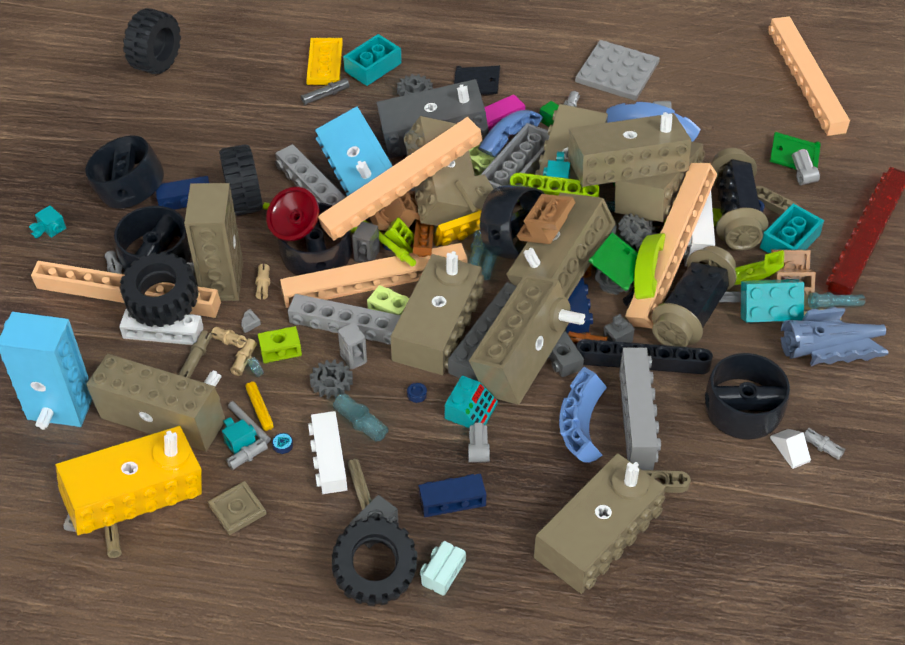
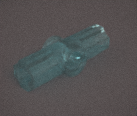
[333,394,388,442]

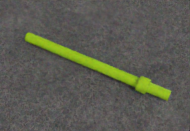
[363,220,416,267]

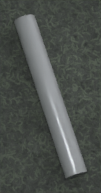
[228,401,271,444]

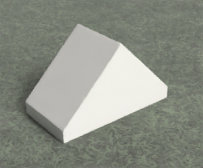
[770,429,811,469]

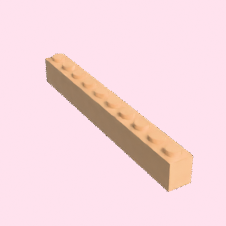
[768,16,850,136]
[318,117,482,241]
[625,163,717,328]
[280,243,467,308]
[31,261,221,318]

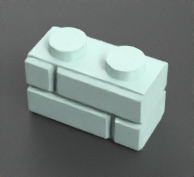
[420,541,466,596]

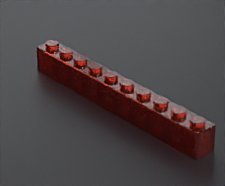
[826,167,905,301]

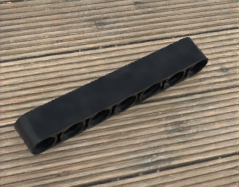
[577,339,713,374]

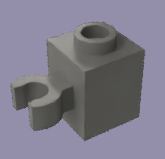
[603,314,634,343]

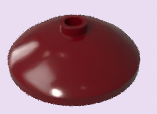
[266,187,319,241]

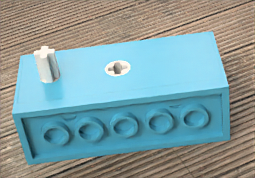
[315,106,393,196]
[0,312,93,430]

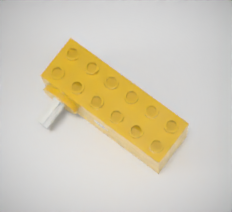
[56,426,202,535]

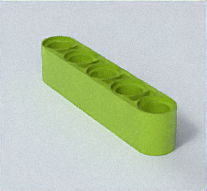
[510,173,599,197]

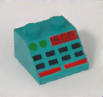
[445,376,498,428]

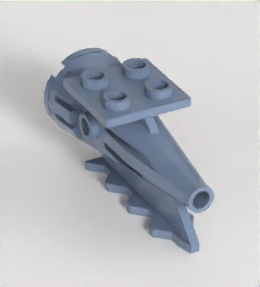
[781,307,889,366]

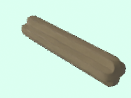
[348,459,372,510]

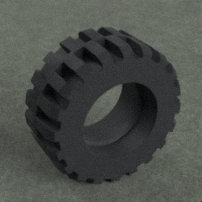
[123,8,181,74]
[219,144,263,216]
[120,252,199,327]
[332,516,417,606]

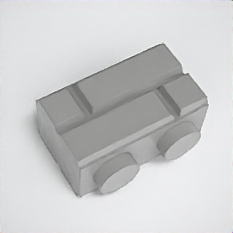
[338,323,367,369]

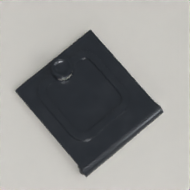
[454,65,501,95]

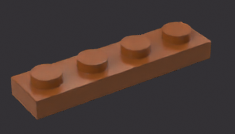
[413,219,434,257]

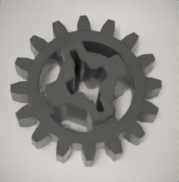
[397,74,433,97]
[618,213,655,249]
[310,359,353,399]

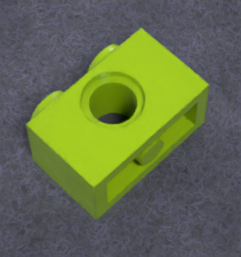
[258,326,302,363]

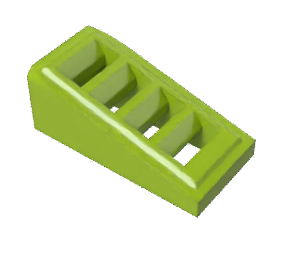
[384,217,415,253]

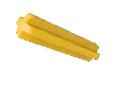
[245,381,274,431]

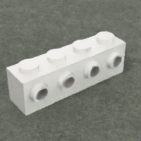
[120,309,203,345]
[308,411,347,494]

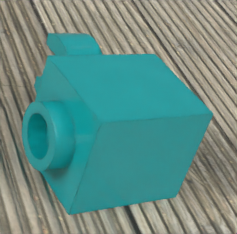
[543,151,570,179]
[29,205,66,238]
[222,417,257,454]

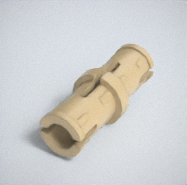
[255,264,270,299]
[211,327,246,348]
[230,338,257,376]

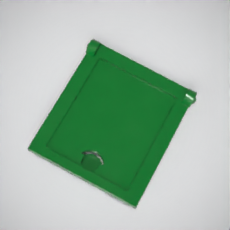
[770,132,821,169]
[588,232,638,291]

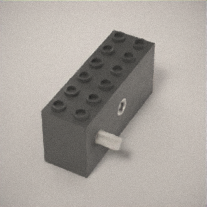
[377,79,489,159]

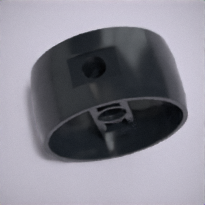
[85,135,164,209]
[480,185,545,260]
[277,202,352,276]
[114,206,192,271]
[705,353,790,440]

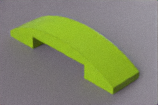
[634,233,666,300]
[734,250,784,285]

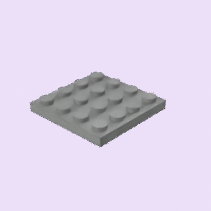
[575,40,660,101]

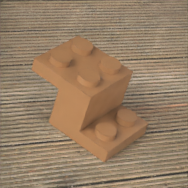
[370,190,420,231]
[517,194,576,244]
[770,250,816,310]

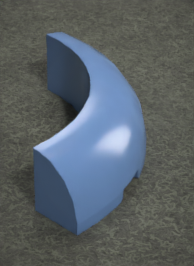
[606,102,701,142]
[478,110,543,158]
[559,367,607,463]

